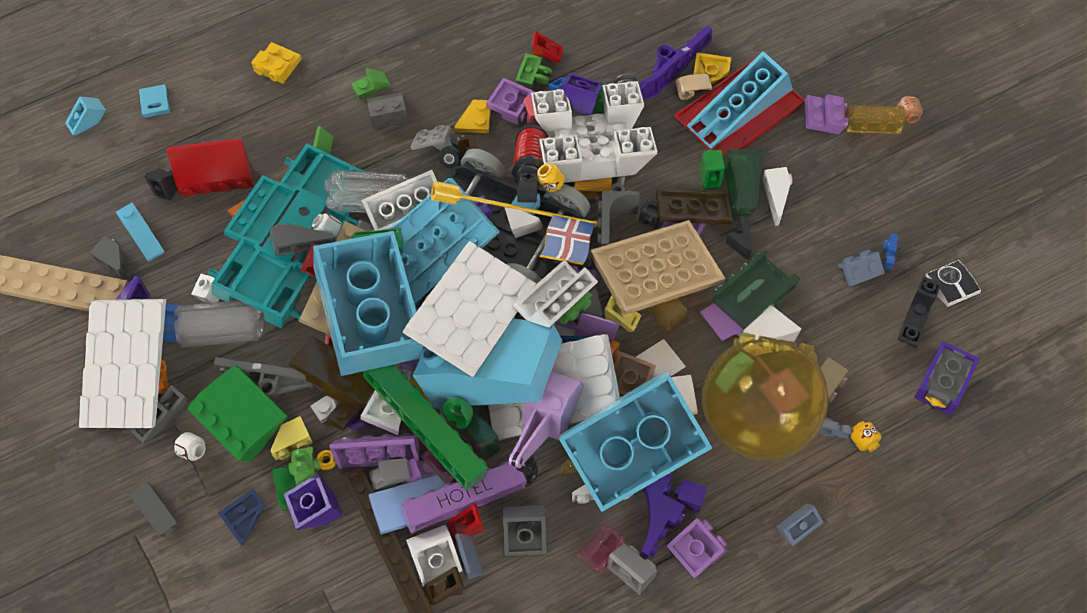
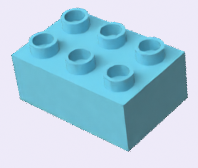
[313,231,423,376]

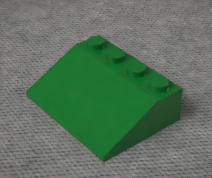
[187,365,288,462]

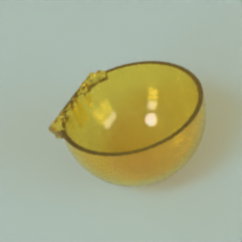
[702,332,829,462]

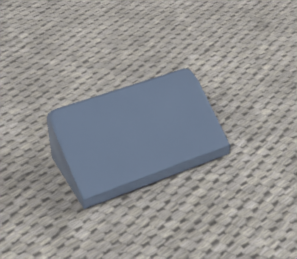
[776,504,824,546]
[455,534,483,579]

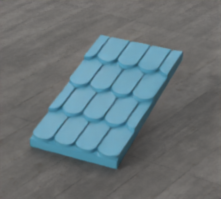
[391,178,500,307]

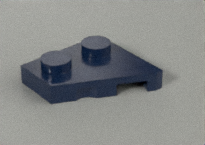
[218,489,265,546]

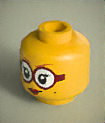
[537,164,565,192]
[850,421,881,452]

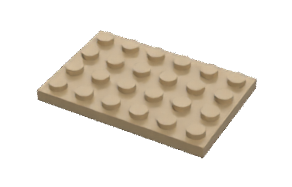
[590,220,725,315]

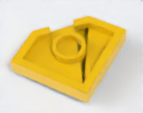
[693,53,731,86]

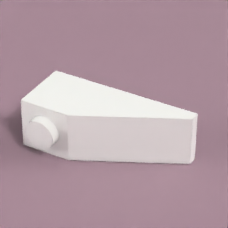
[762,167,792,226]

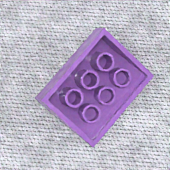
[330,433,420,470]

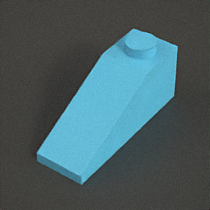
[116,203,165,262]

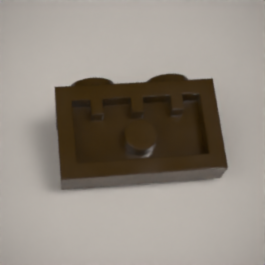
[457,134,478,159]

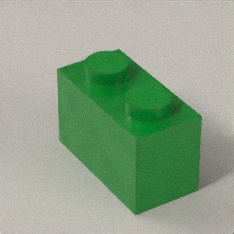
[699,150,725,190]

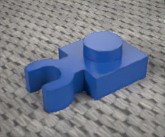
[882,234,898,270]

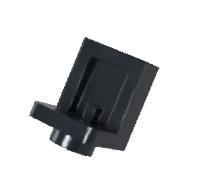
[639,200,659,227]

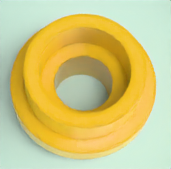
[316,450,336,470]

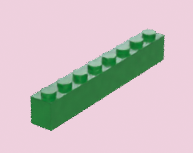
[363,364,488,491]

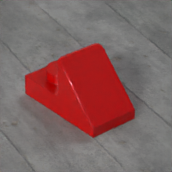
[532,31,563,64]

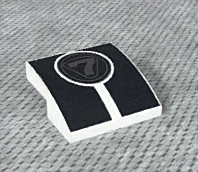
[926,260,981,307]

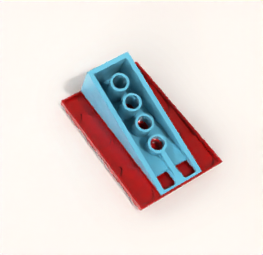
[674,52,805,162]

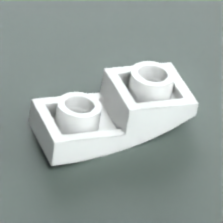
[671,375,698,414]

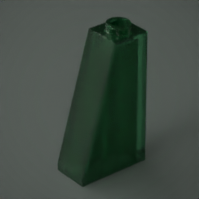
[723,149,762,217]
[453,405,500,461]

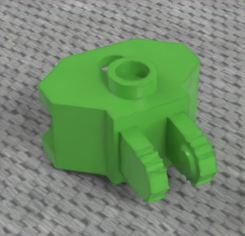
[289,447,320,486]

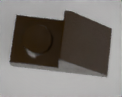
[424,566,464,605]

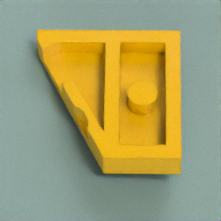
[454,100,491,133]

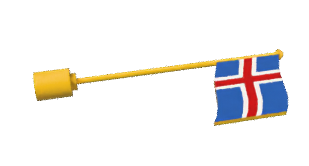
[431,181,598,265]

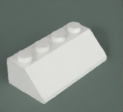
[362,170,437,230]

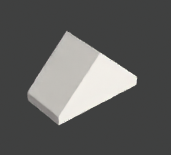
[505,207,542,238]

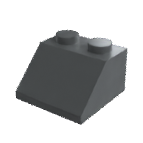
[503,505,547,556]

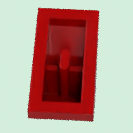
[447,504,484,541]

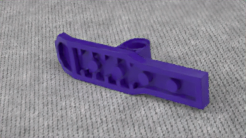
[639,26,712,99]

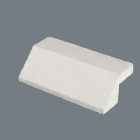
[513,260,598,327]

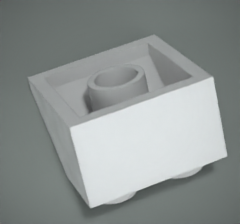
[406,525,463,586]

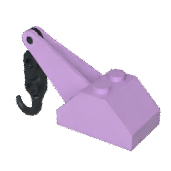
[509,372,584,487]

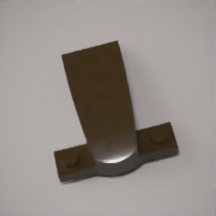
[289,336,375,432]

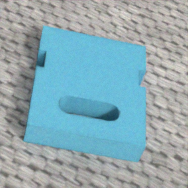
[139,84,170,118]

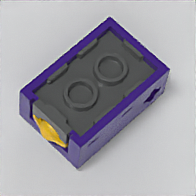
[914,341,980,416]

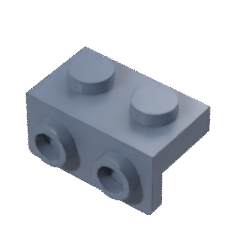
[837,250,885,286]

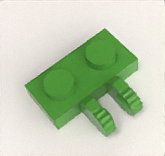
[515,53,552,88]

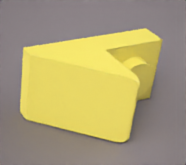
[604,295,641,332]

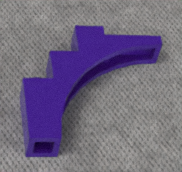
[640,474,686,560]

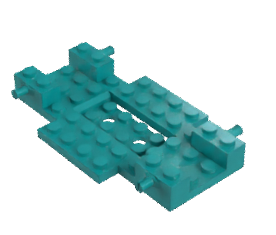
[208,143,372,329]

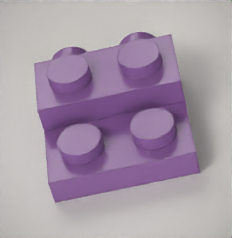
[486,78,534,125]
[805,94,848,134]
[667,518,728,578]

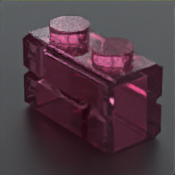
[577,525,626,573]

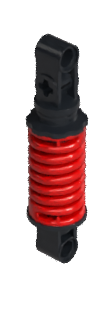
[512,123,549,203]

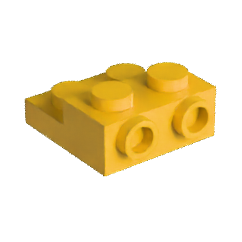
[251,42,302,84]

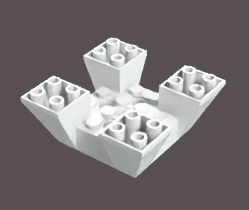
[531,81,657,183]

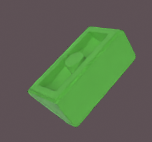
[313,126,333,154]

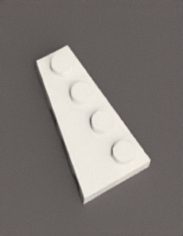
[361,363,412,435]

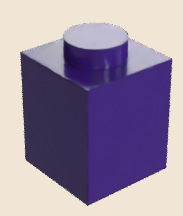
[674,480,707,513]

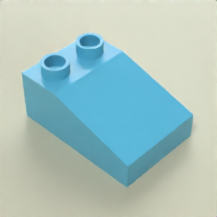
[413,318,562,407]
[559,371,712,512]

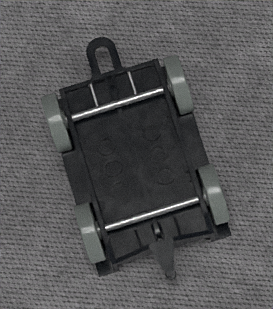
[449,149,592,284]

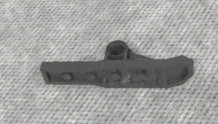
[214,357,323,401]

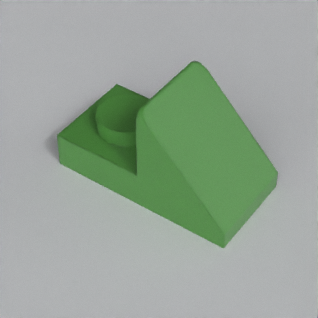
[351,68,391,100]

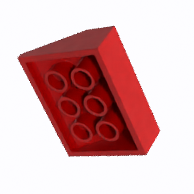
[166,138,254,196]

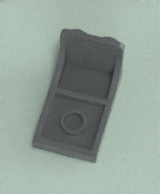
[597,190,640,248]

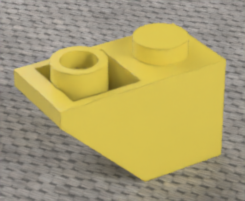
[270,416,313,460]

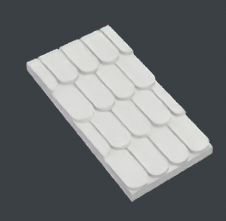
[402,241,536,377]
[79,299,166,428]
[488,334,620,441]

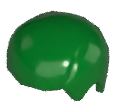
[443,397,473,429]

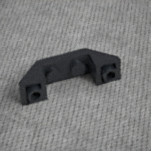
[898,276,942,348]

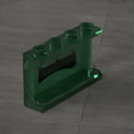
[712,249,800,330]

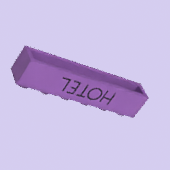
[401,461,526,533]

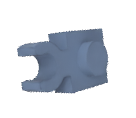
[813,418,852,439]

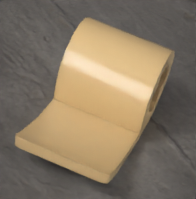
[675,74,712,100]

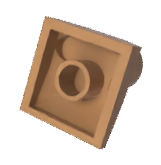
[614,351,657,395]

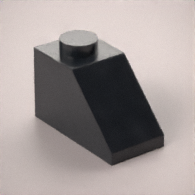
[144,169,177,201]

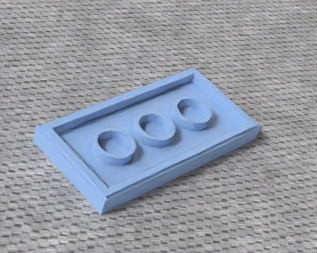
[369,472,451,534]

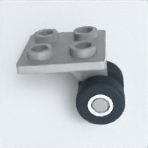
[411,125,461,168]

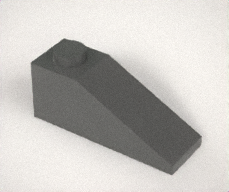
[270,224,334,256]

